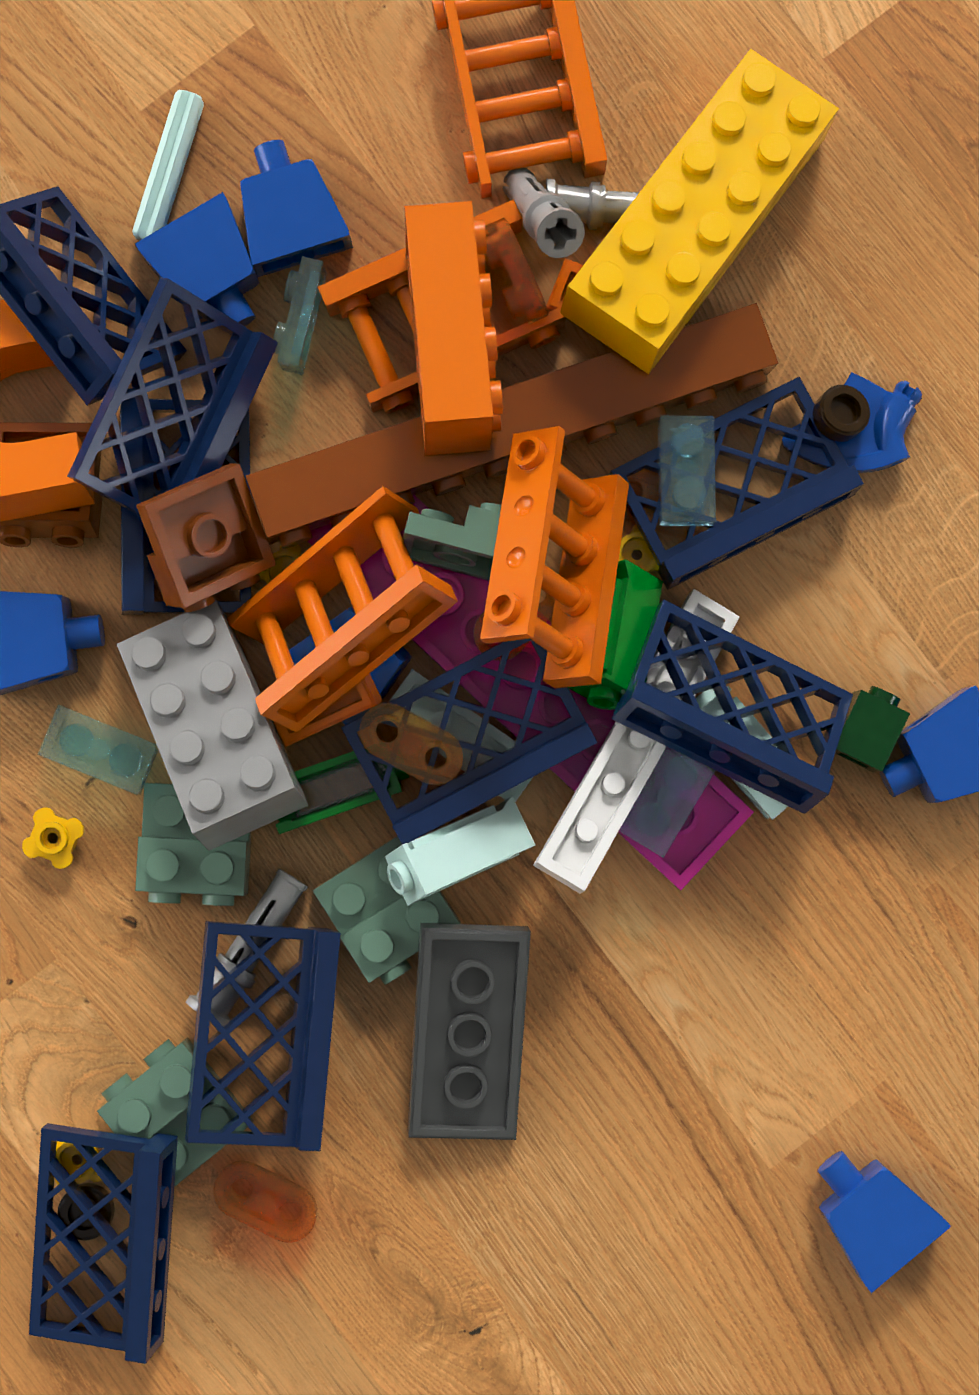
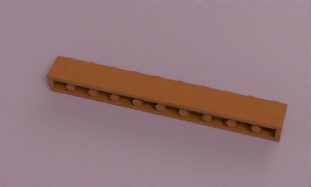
[246,303,778,548]

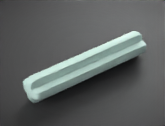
[132,90,204,241]

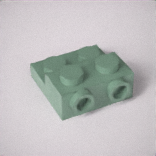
[403,502,502,581]
[135,783,251,906]
[312,836,461,985]
[97,1037,254,1187]

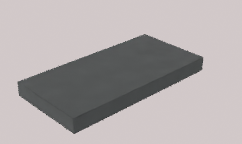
[407,923,531,1140]

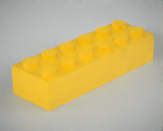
[560,48,839,375]

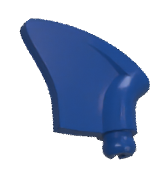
[782,372,922,473]

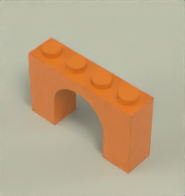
[0,299,95,522]

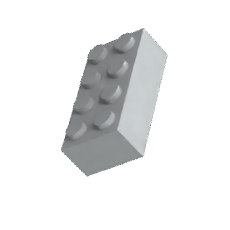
[117,599,308,851]

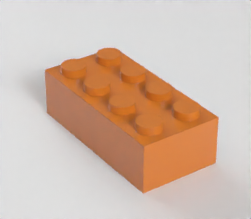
[404,201,503,456]

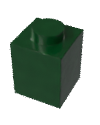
[835,686,910,772]

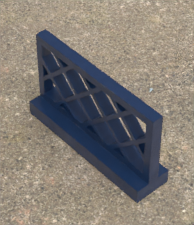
[0,186,187,406]
[67,278,278,516]
[610,377,864,590]
[120,397,251,615]
[612,599,853,814]
[341,639,598,844]
[185,921,341,1151]
[29,1123,178,1364]

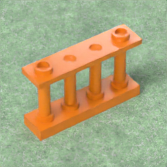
[431,0,607,199]
[318,199,566,414]
[480,426,629,688]
[227,486,458,733]

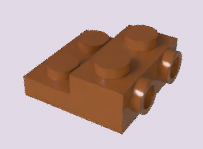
[0,422,103,548]
[136,463,276,612]

